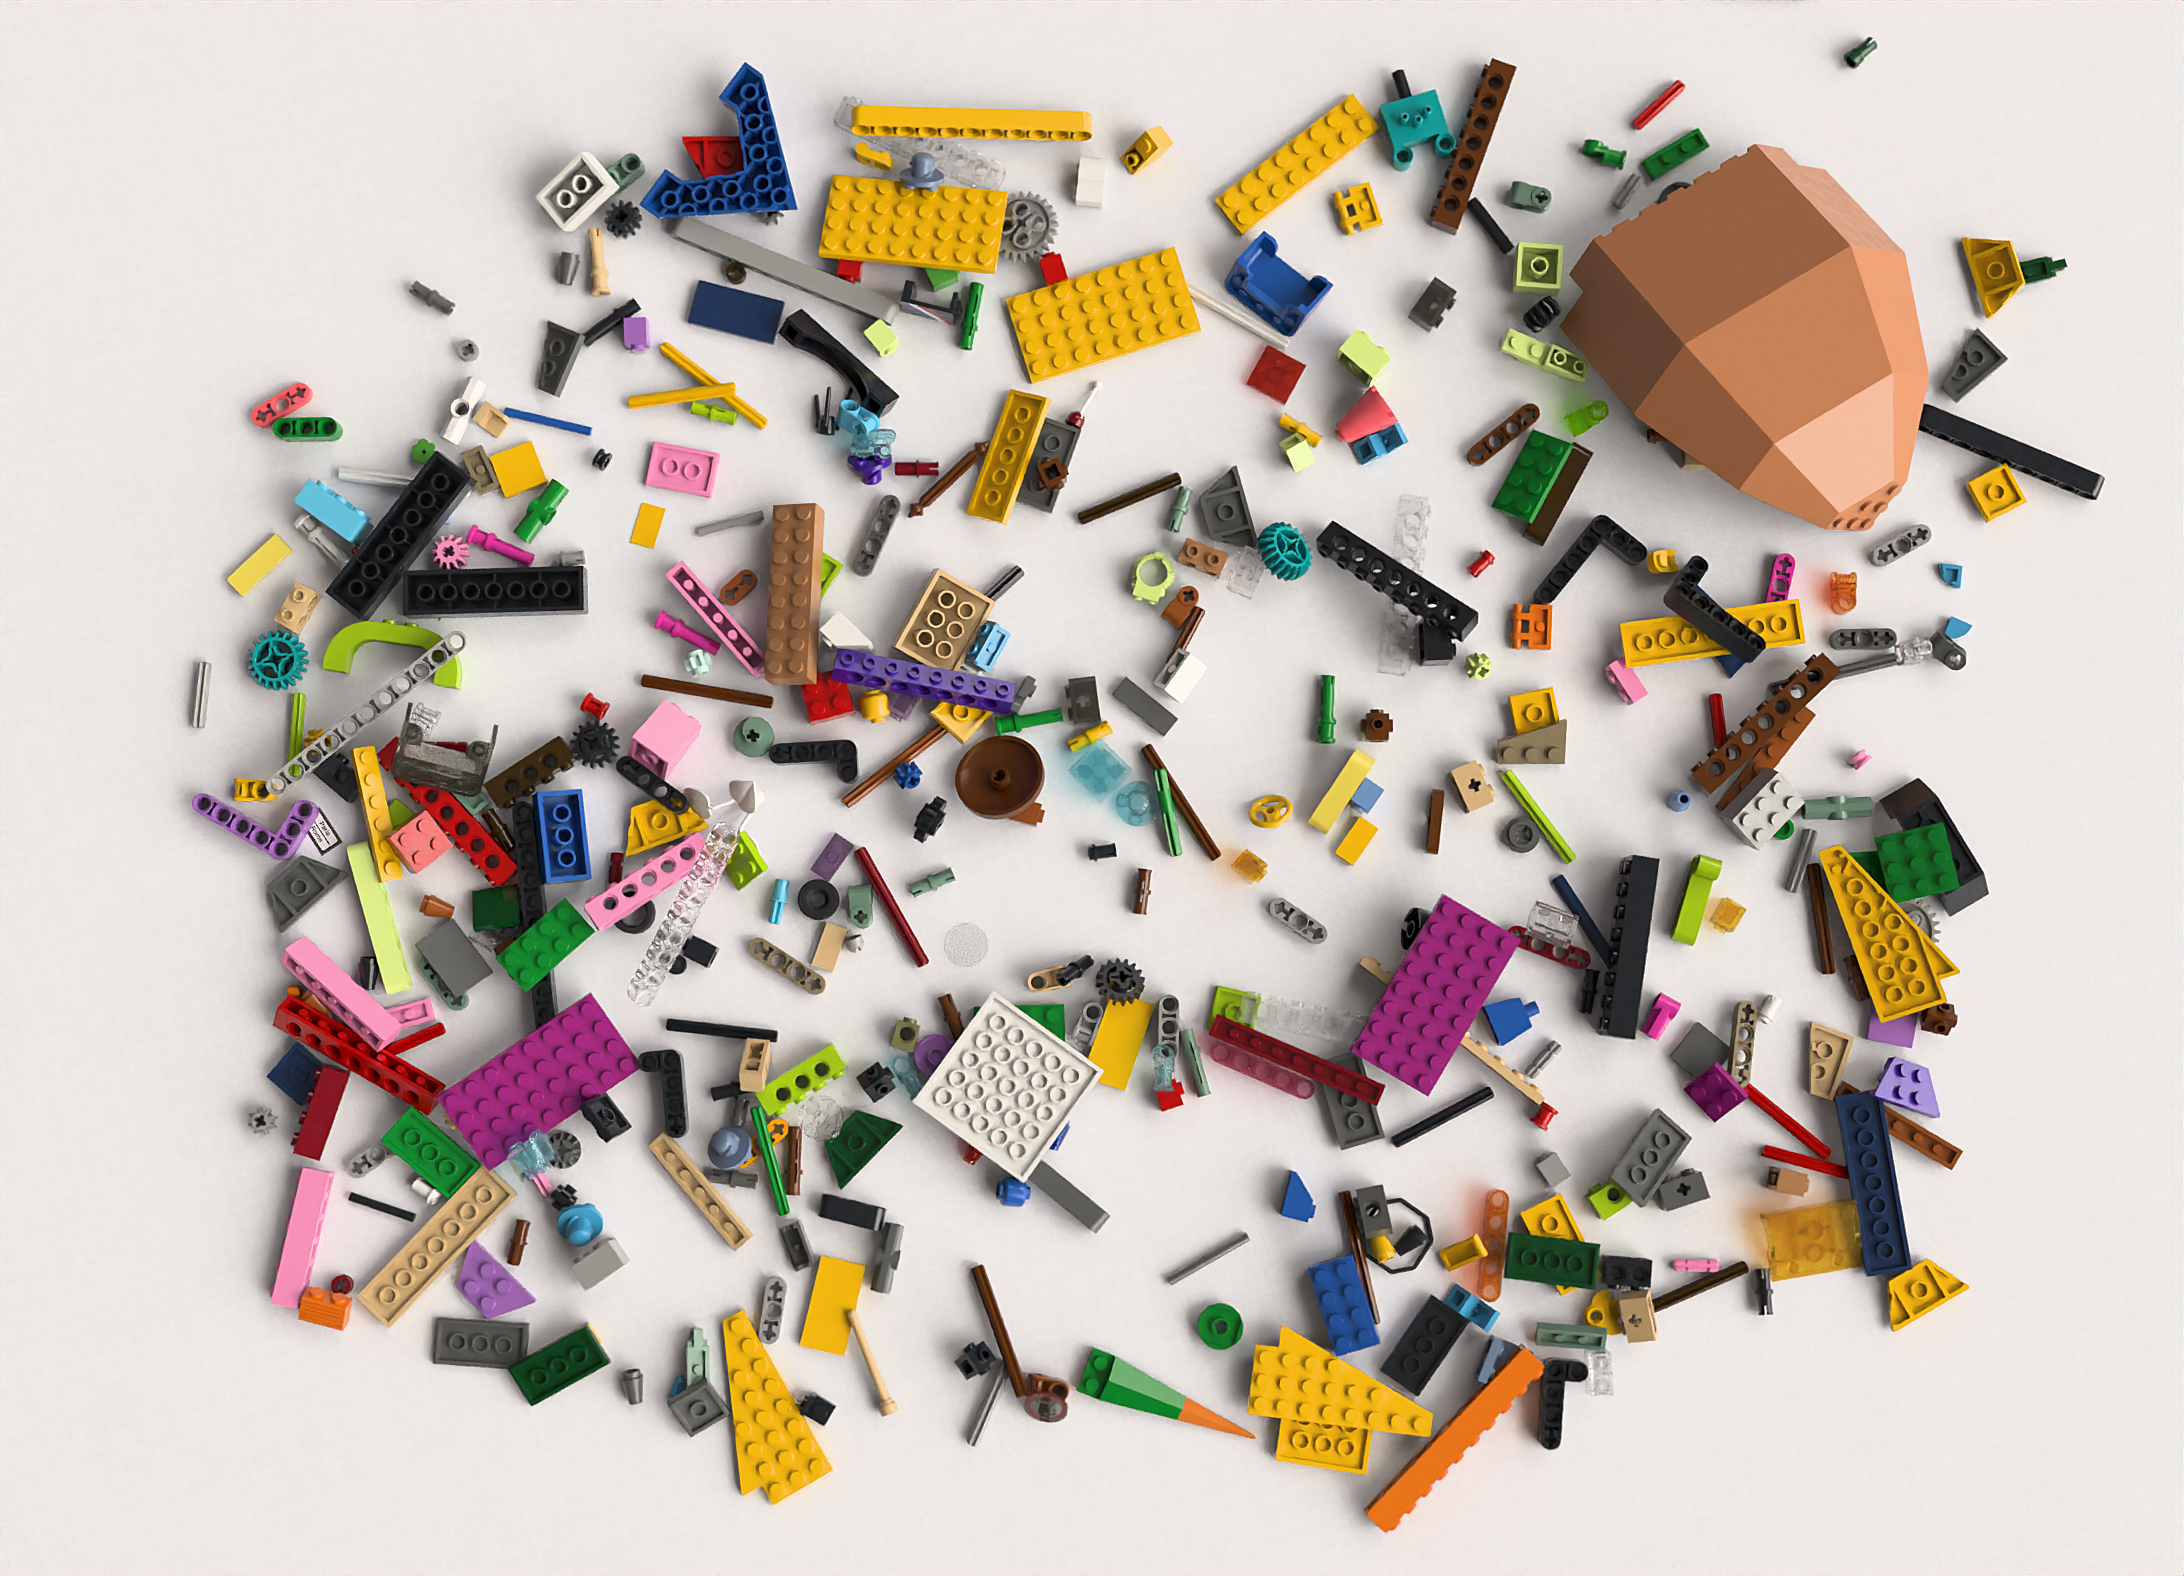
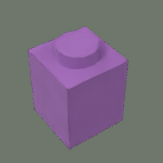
[624,317,650,352]

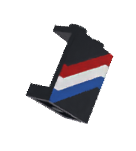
[900,280,963,325]

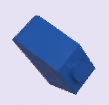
[1280,1170,1316,1223]

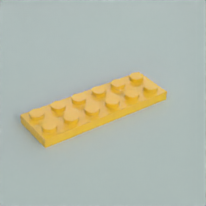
[966,389,1051,525]

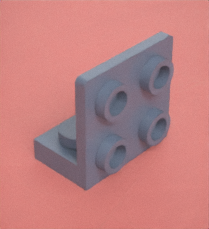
[1474,1334,1533,1384]

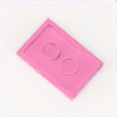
[645,441,720,498]

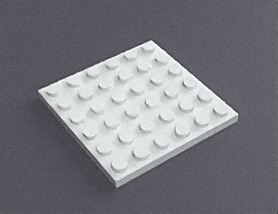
[913,991,1104,1183]

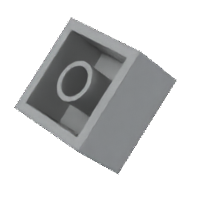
[570,1238,631,1291]

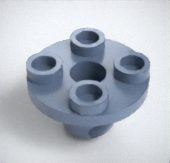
[900,152,944,191]
[708,1125,752,1171]

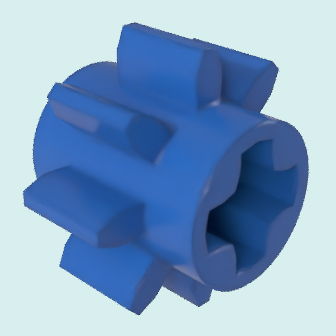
[893,761,923,789]

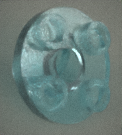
[1116,781,1160,826]

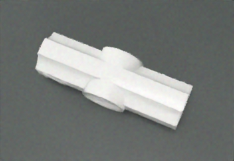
[439,376,486,445]

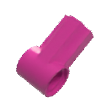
[1640,992,1681,1041]

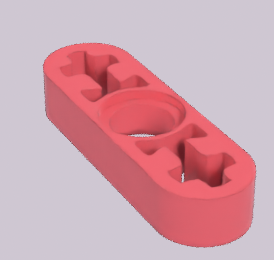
[251,383,313,428]

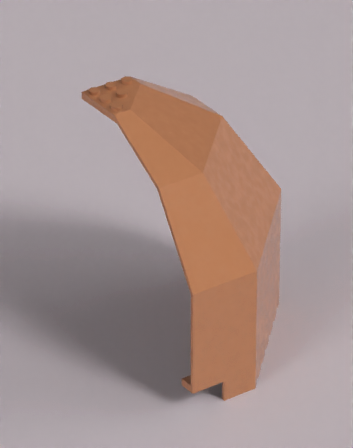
[1559,144,1929,531]

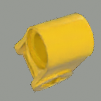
[232,778,278,802]

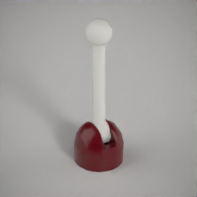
[1065,381,1102,429]

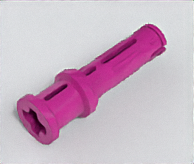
[466,525,535,567]
[653,610,721,656]

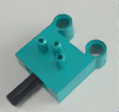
[1378,69,1456,172]

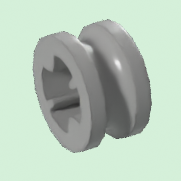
[457,340,480,362]

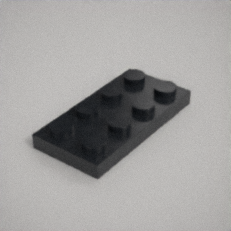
[1379,1294,1470,1397]

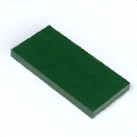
[1503,1232,1600,1290]
[508,1323,611,1407]

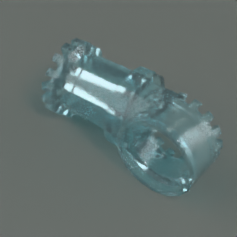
[1152,1044,1175,1092]
[892,1055,924,1100]

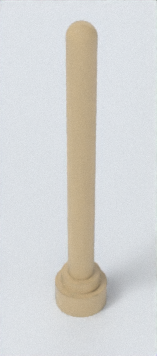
[847,1310,899,1417]

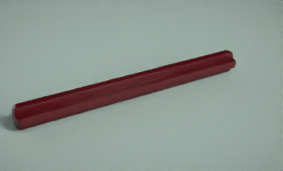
[854,847,929,968]

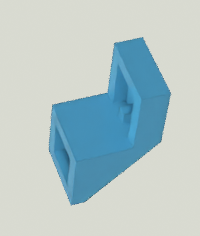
[1352,422,1408,465]
[1444,1283,1500,1332]

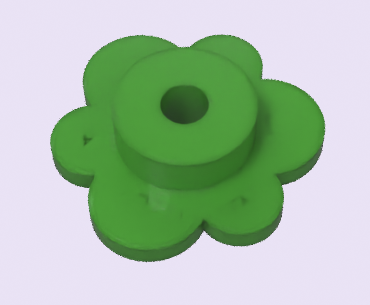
[412,439,435,465]

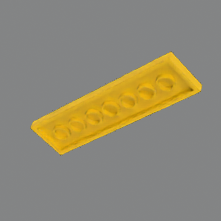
[1214,93,1380,236]
[1619,599,1806,669]

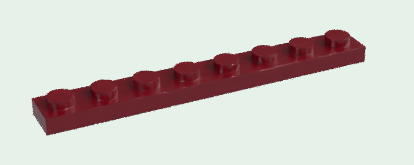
[1209,1014,1386,1106]

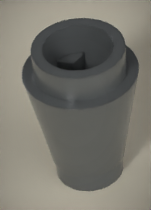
[558,252,580,286]
[620,1368,643,1405]

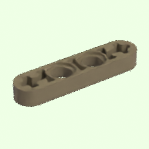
[749,938,826,995]
[1727,1001,1758,1088]

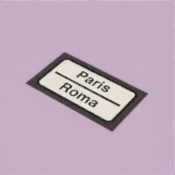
[307,807,342,856]

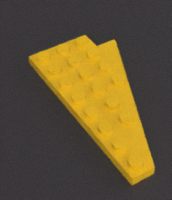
[1818,844,1961,1023]
[723,1309,834,1505]
[1247,1325,1433,1437]

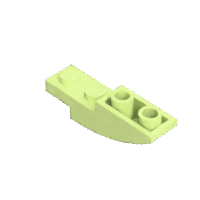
[1500,328,1591,382]

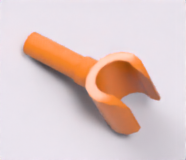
[287,985,303,1001]

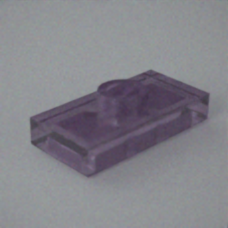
[810,833,855,882]

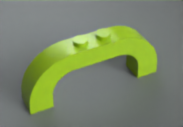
[322,619,462,690]

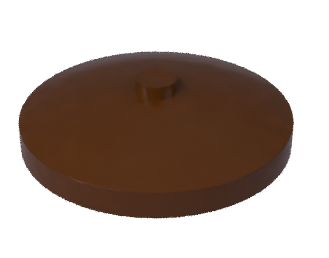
[955,735,1045,820]

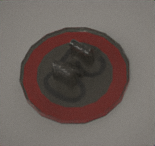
[1023,1391,1069,1423]

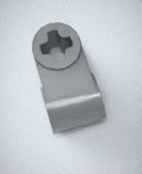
[1070,1002,1103,1047]

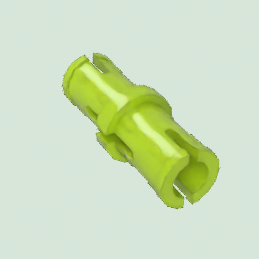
[691,401,738,426]

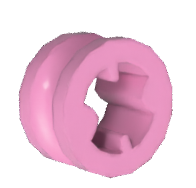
[1848,749,1871,770]

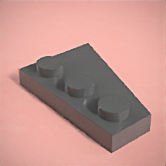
[538,321,586,398]
[1941,328,2008,404]

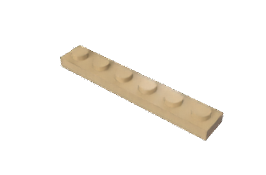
[648,1131,754,1251]

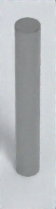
[697,510,764,536]

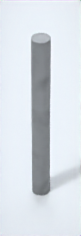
[1167,1233,1250,1286]

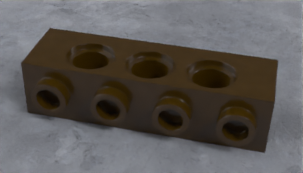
[483,736,576,809]

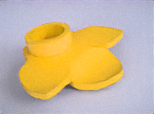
[1583,1290,1622,1335]

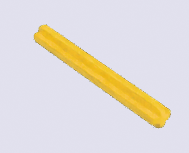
[628,382,737,409]

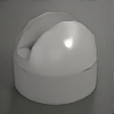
[844,934,864,953]

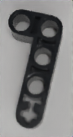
[769,740,860,784]
[637,1049,689,1138]
[1537,1357,1589,1450]

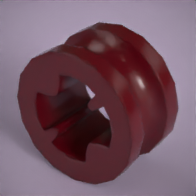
[331,1274,354,1295]

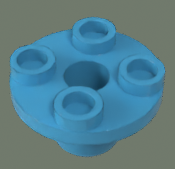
[557,1203,603,1246]

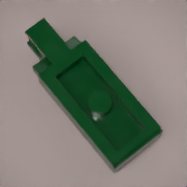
[2019,256,2067,286]

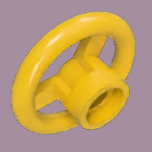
[1248,795,1293,828]

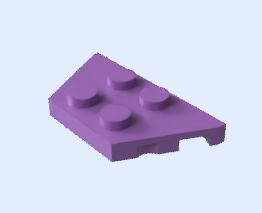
[456,1240,537,1319]

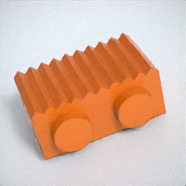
[298,1286,352,1331]

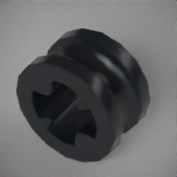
[592,448,612,471]
[666,954,687,975]

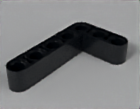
[1533,515,1647,605]
[1663,555,1766,663]

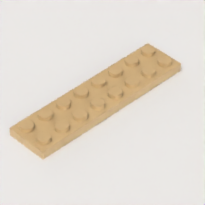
[356,1164,518,1329]

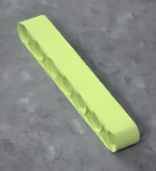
[347,840,412,995]

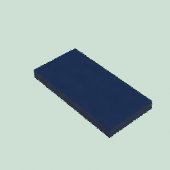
[687,280,785,345]

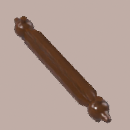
[907,440,990,518]

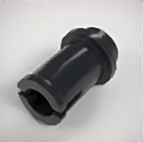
[1088,843,1117,862]

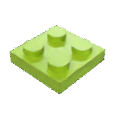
[714,831,769,891]

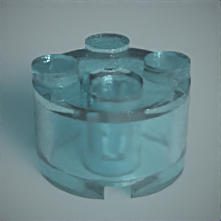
[507,1130,561,1182]

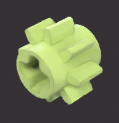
[1463,652,1493,680]

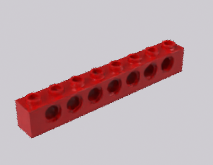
[376,736,518,886]
[273,995,446,1116]

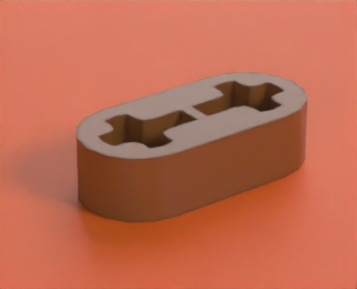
[720,569,758,606]

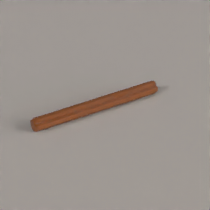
[842,724,948,808]

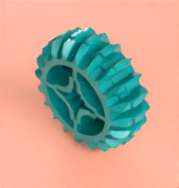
[1256,522,1313,581]
[246,630,309,691]

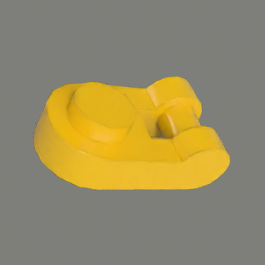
[855,142,894,171]
[1646,549,1679,574]

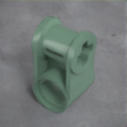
[605,153,645,194]
[1507,181,1552,213]
[848,885,873,929]

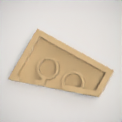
[1809,1021,1855,1101]

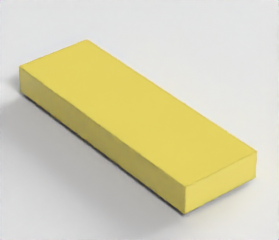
[226,534,293,597]

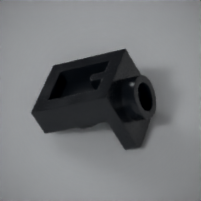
[799,1392,836,1427]

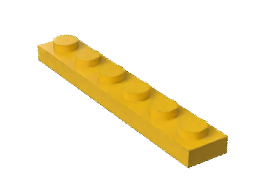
[350,745,403,883]

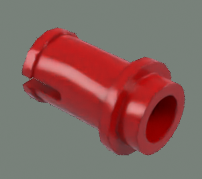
[1467,550,1495,578]

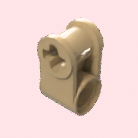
[1027,964,1072,993]

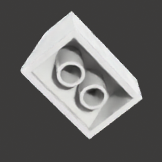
[819,610,876,654]

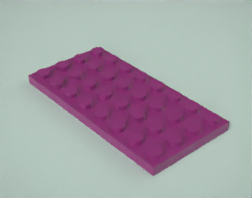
[1349,893,1521,1096]
[436,992,640,1171]

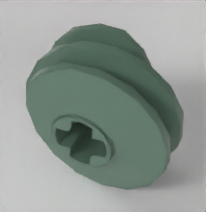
[734,717,774,758]

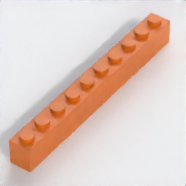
[1364,1343,1545,1534]

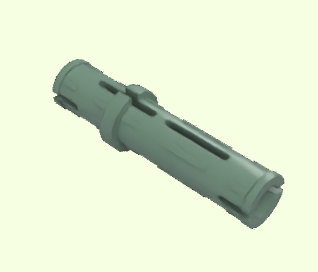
[1179,1028,1211,1097]

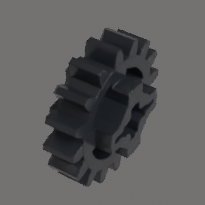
[570,720,621,769]
[913,796,947,843]
[1095,958,1145,1006]

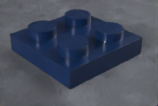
[266,1042,323,1106]

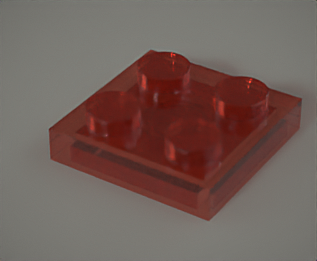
[1246,345,1306,406]

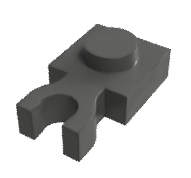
[1010,675,1037,714]

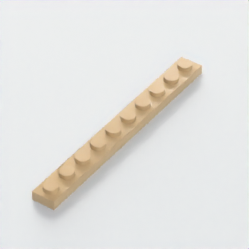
[1358,956,1545,1105]

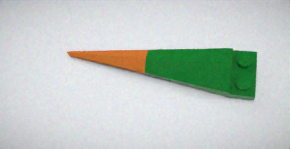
[1076,1347,1256,1439]

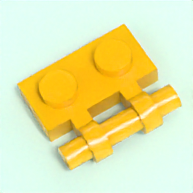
[1333,182,1383,236]

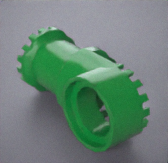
[1582,139,1627,170]

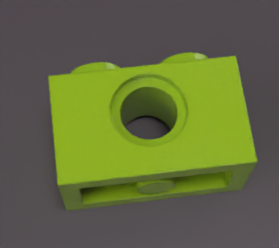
[1585,1181,1633,1221]

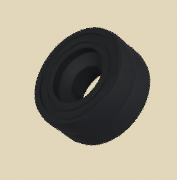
[798,879,839,920]

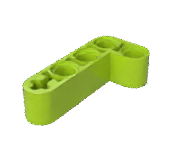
[1670,854,1722,946]

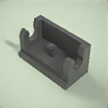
[780,1220,817,1272]

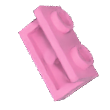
[1604,657,1647,706]

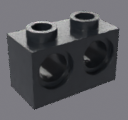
[1601,1255,1652,1291]

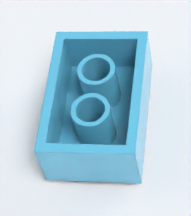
[293,479,375,546]

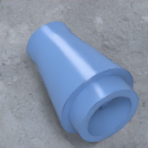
[1668,790,1691,812]

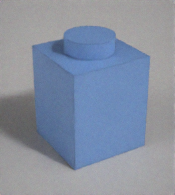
[1349,777,1384,814]

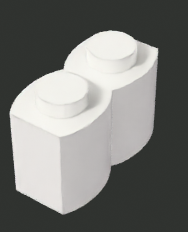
[1072,157,1107,207]

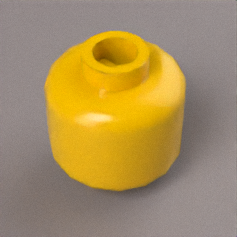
[859,690,891,724]

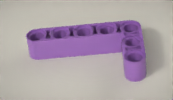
[192,793,319,860]

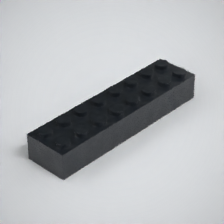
[325,450,477,621]
[403,566,588,619]
[1597,855,1660,1040]

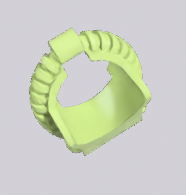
[1131,551,1175,605]

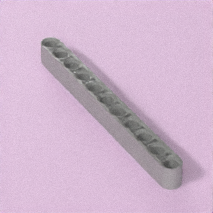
[670,217,900,326]
[266,631,467,795]

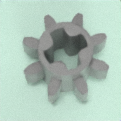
[248,1107,278,1135]

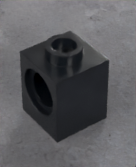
[682,935,720,968]

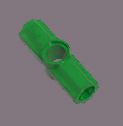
[513,479,569,544]

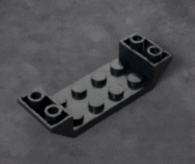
[1879,777,1989,917]

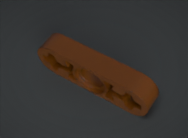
[1425,789,1444,855]

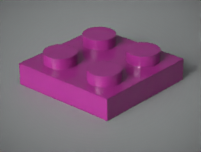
[1683,1062,1749,1123]

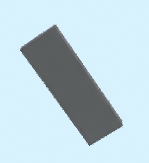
[1112,677,1178,736]

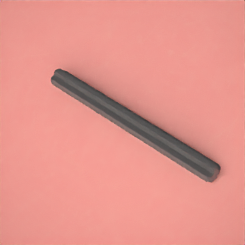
[1769,653,1901,694]

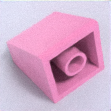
[628,699,701,781]

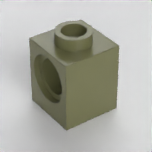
[891,1017,921,1052]

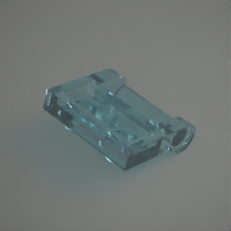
[850,429,896,459]

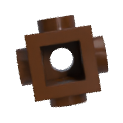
[1035,457,1069,492]
[1360,709,1393,743]
[1920,1002,1958,1036]

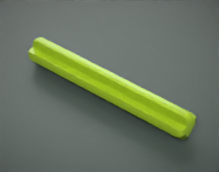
[287,693,306,776]

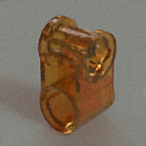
[1830,572,1857,616]

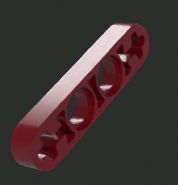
[1507,926,1591,970]

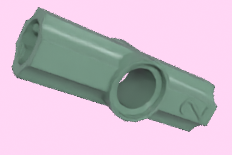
[1801,796,1873,820]

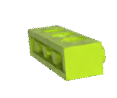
[755,1044,848,1117]

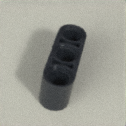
[817,1193,886,1231]

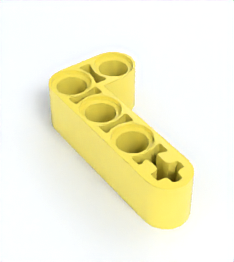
[1307,747,1376,835]

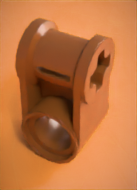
[1161,586,1199,630]
[1025,1373,1070,1402]

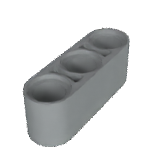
[1158,994,1180,1060]

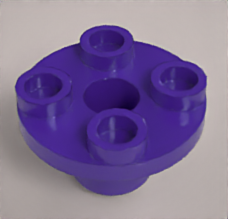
[847,446,892,485]

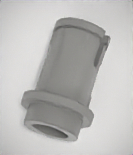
[556,550,586,566]

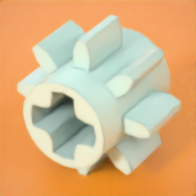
[683,650,712,676]

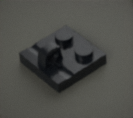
[579,1092,632,1143]

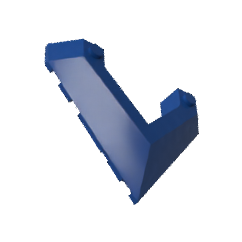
[639,62,798,218]

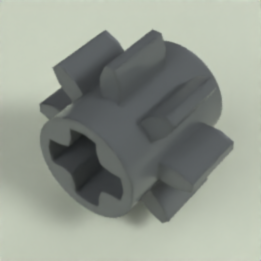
[758,211,784,226]

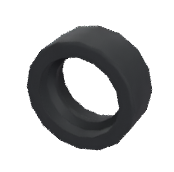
[611,891,656,934]

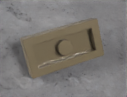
[461,445,501,495]

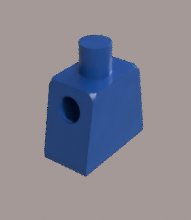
[1482,997,1540,1046]

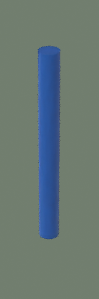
[504,407,593,436]

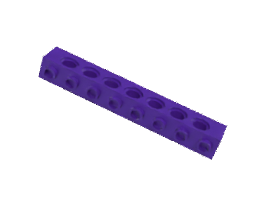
[831,648,1015,715]

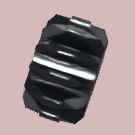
[604,200,643,239]
[1523,296,1562,333]

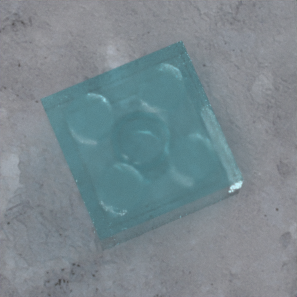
[1069,738,1133,804]

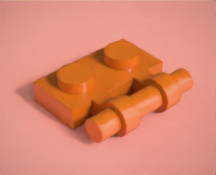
[1510,604,1552,651]

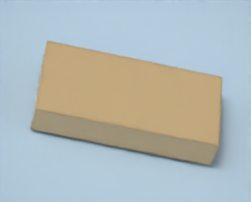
[811,922,848,972]

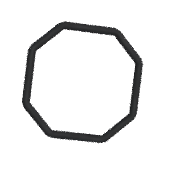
[1359,1198,1434,1274]

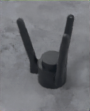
[814,387,853,436]

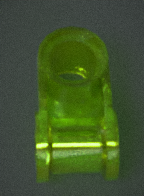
[1564,400,1609,438]

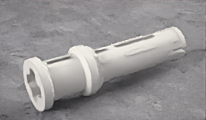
[294,512,350,570]

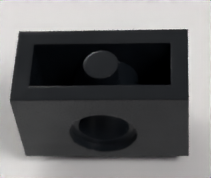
[313,753,359,803]

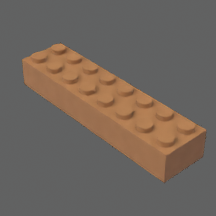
[764,503,825,686]

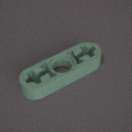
[419,957,469,1011]

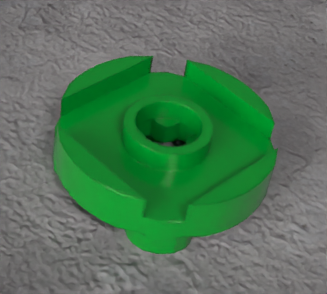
[1197,1303,1243,1350]

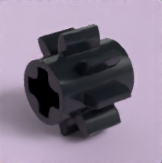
[550,1184,578,1212]

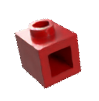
[1153,1076,1185,1112]

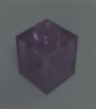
[887,693,921,722]

